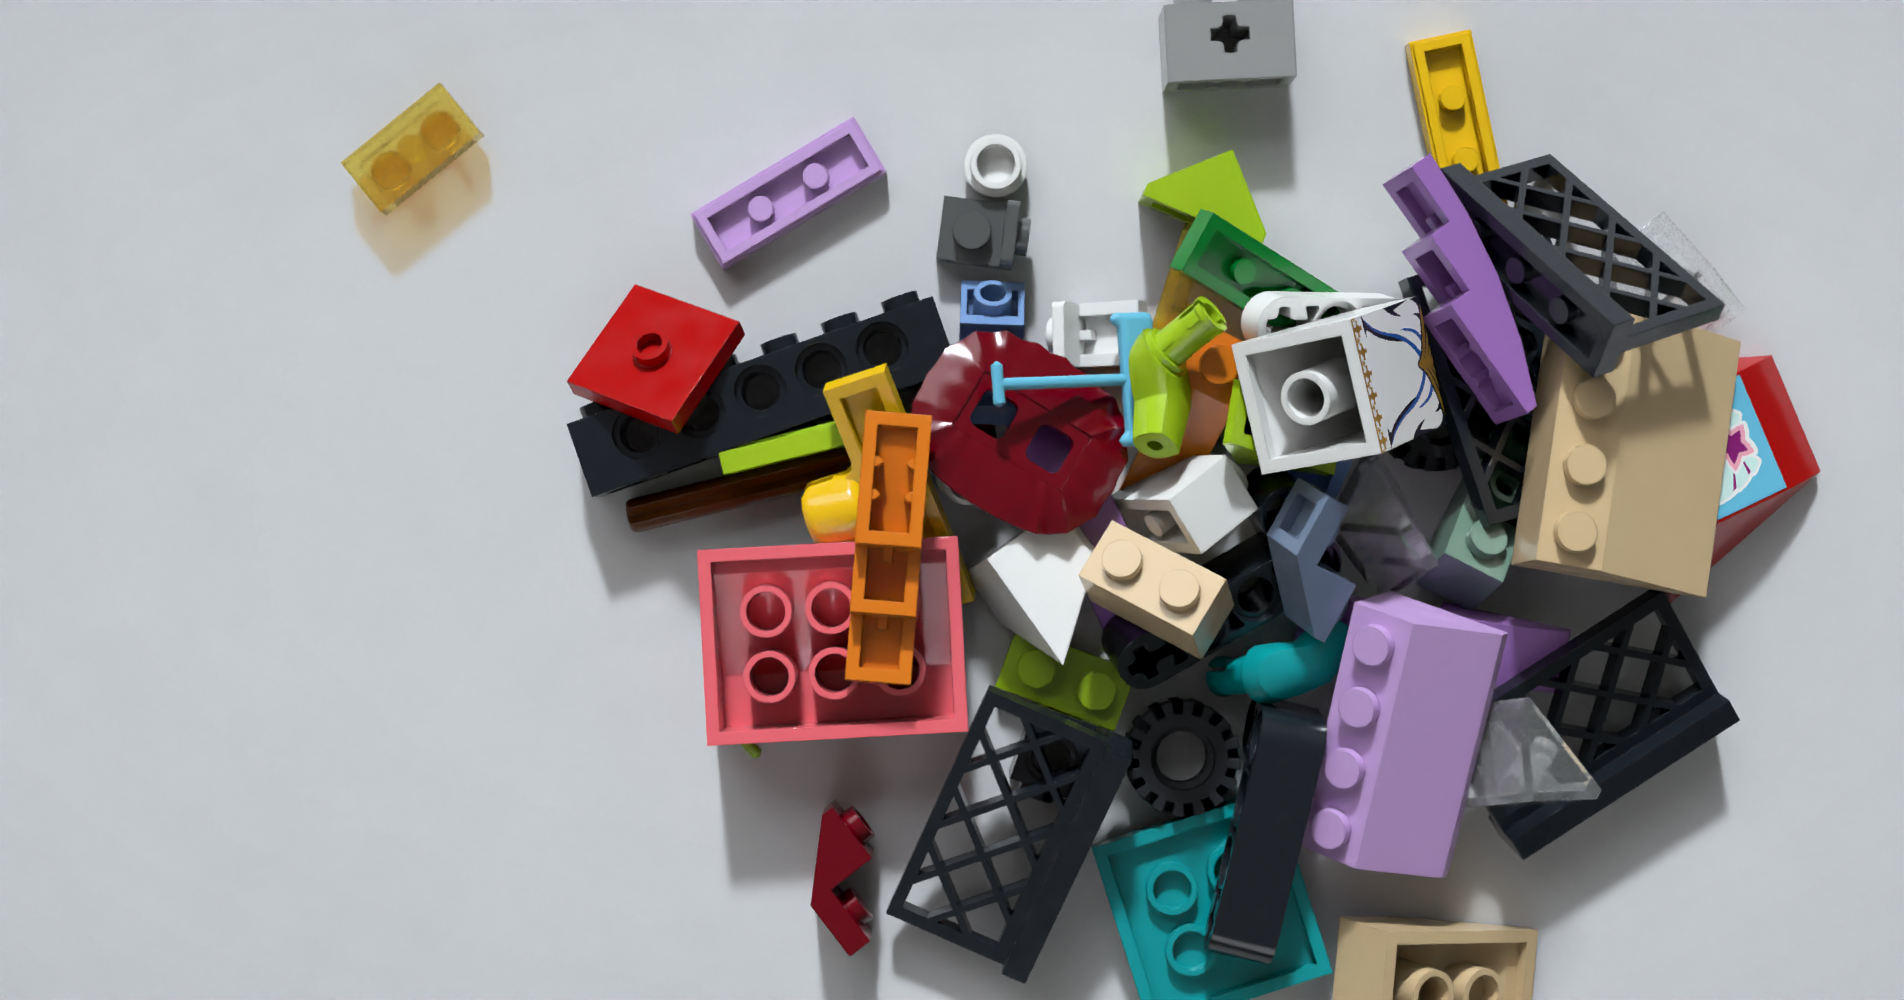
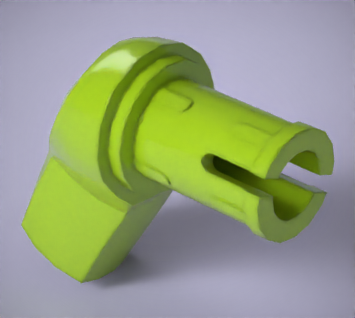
[1129,296,1227,458]

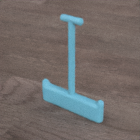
[990,312,1153,447]

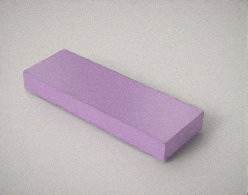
[690,116,887,271]

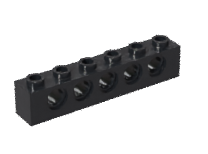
[567,291,950,497]

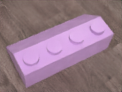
[1302,591,1508,878]

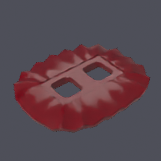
[911,331,1128,535]

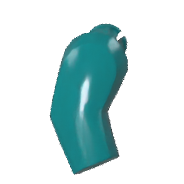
[1206,621,1349,704]

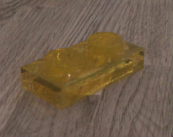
[341,82,485,215]

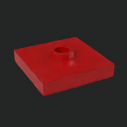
[567,284,745,434]

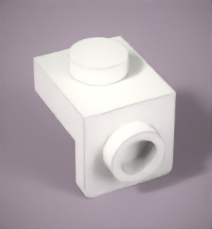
[1046,300,1148,369]

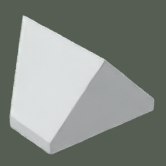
[967,527,1094,665]

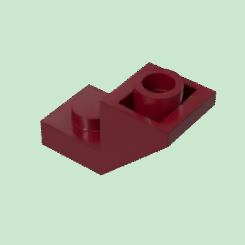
[810,799,875,956]

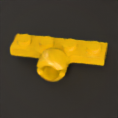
[801,363,976,605]

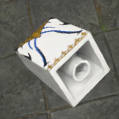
[1231,296,1447,475]

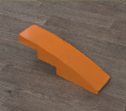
[845,410,932,686]

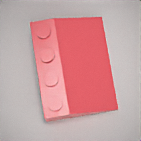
[697,536,969,746]

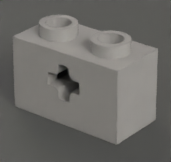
[1158,0,1297,93]

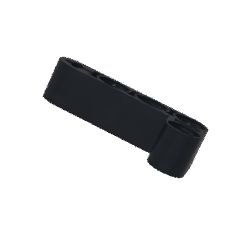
[1101,467,1342,689]
[1204,699,1327,965]

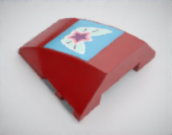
[1664,355,1821,604]

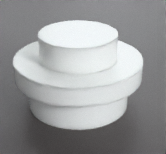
[964,134,1027,198]

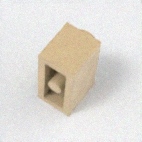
[1078,520,1234,660]

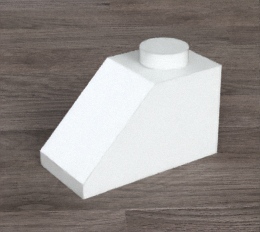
[1112,455,1258,554]

